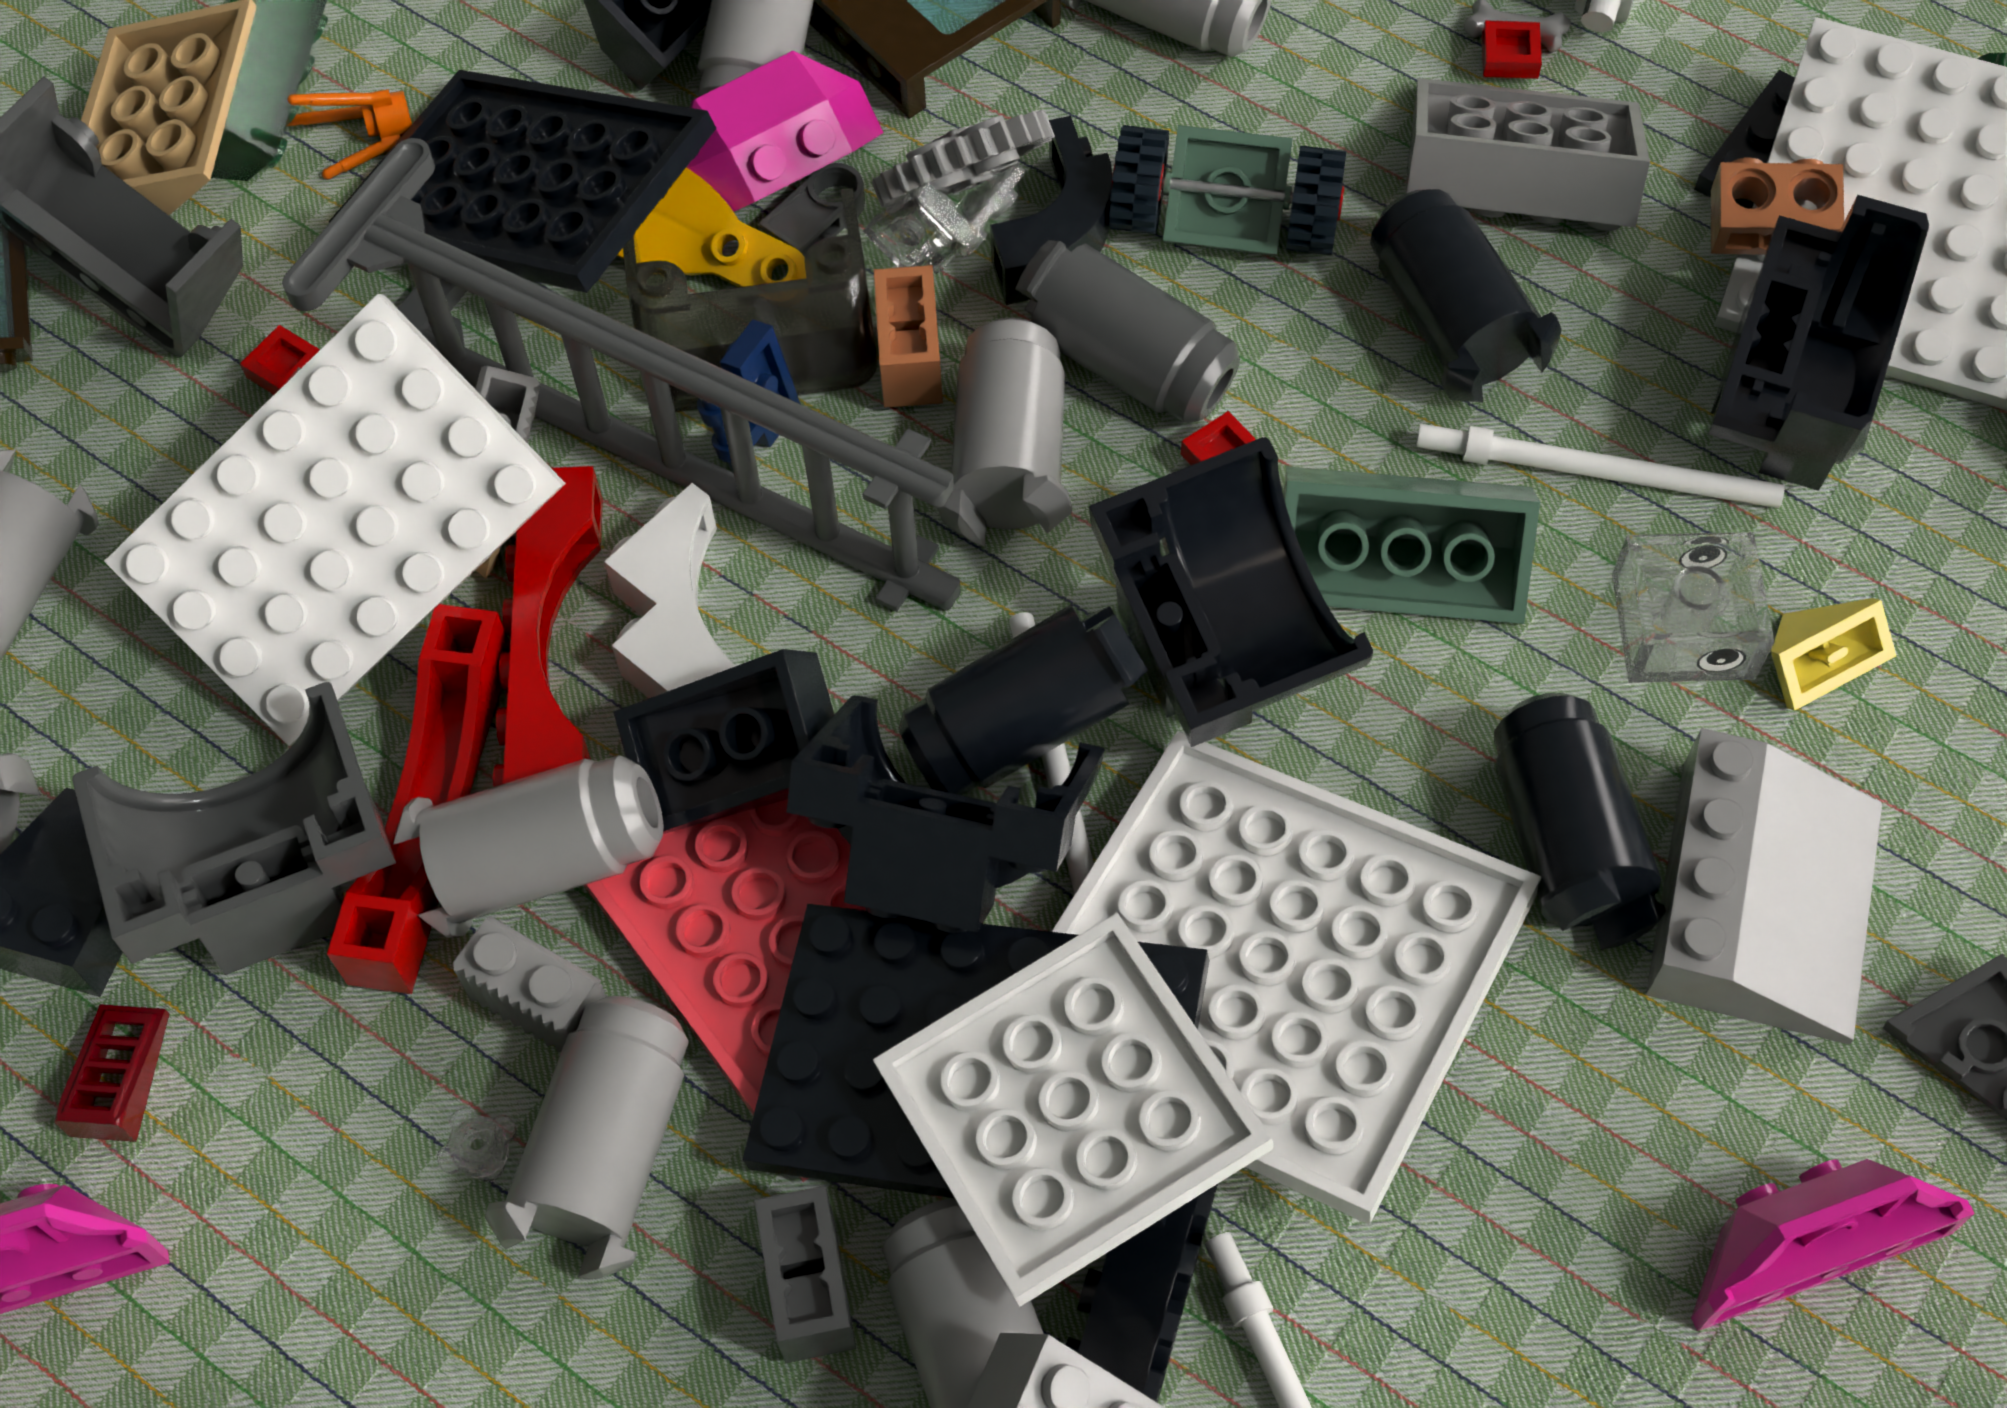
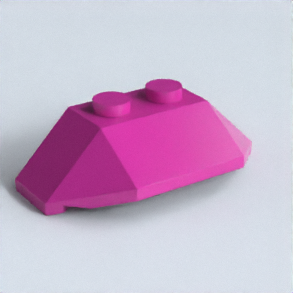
[687,51,884,212]
[1691,1159,1975,1332]
[0,1184,170,1314]

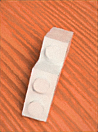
[604,483,736,698]

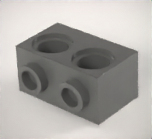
[754,1185,856,1364]

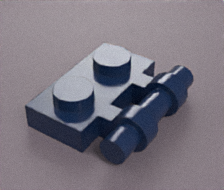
[697,319,801,472]

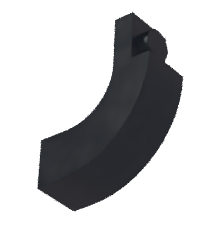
[990,115,1112,305]

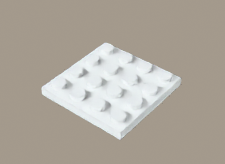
[873,912,1274,1307]

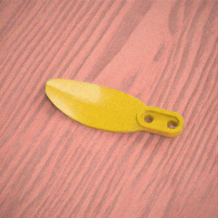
[617,167,813,307]

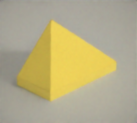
[1771,598,1896,710]

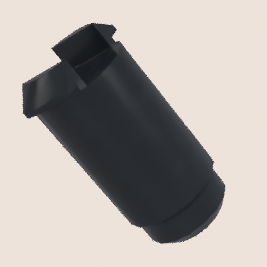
[1370,189,1562,403]
[899,604,1148,796]
[1494,693,1666,950]

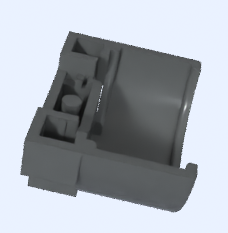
[72,682,396,975]

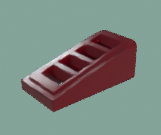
[54,1004,170,1142]

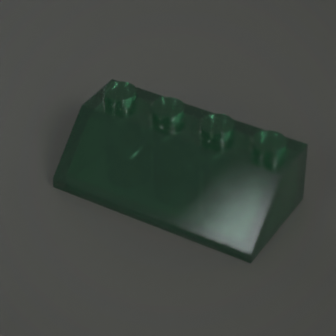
[211,0,328,181]

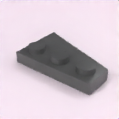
[1883,953,2007,1120]

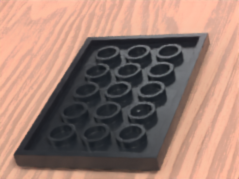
[329,70,717,293]
[742,904,1210,1228]

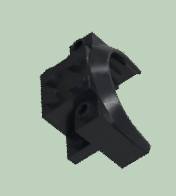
[1708,195,1929,491]

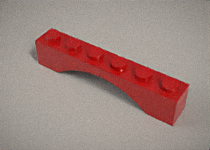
[493,466,603,787]
[327,604,510,994]

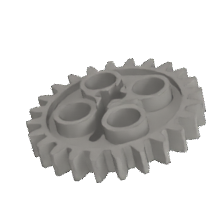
[871,110,1055,208]

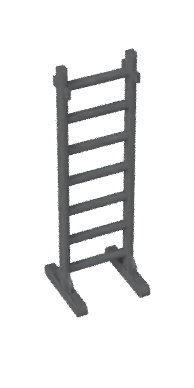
[282,138,960,613]

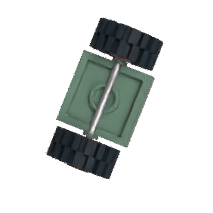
[1109,125,1347,256]

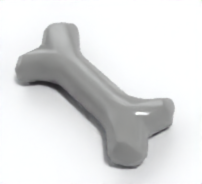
[1464,0,1571,53]

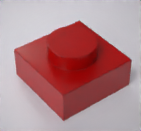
[1482,20,1542,79]
[240,325,320,395]
[1180,411,1256,465]

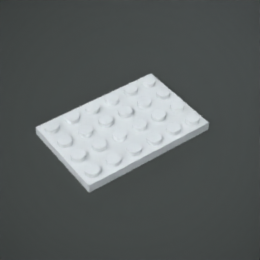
[104,294,566,746]

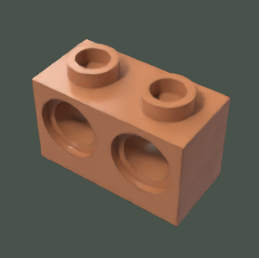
[1711,158,1844,255]
[874,265,943,408]

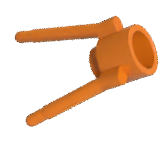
[281,89,412,179]

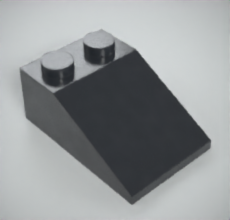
[613,649,834,834]
[0,788,123,997]

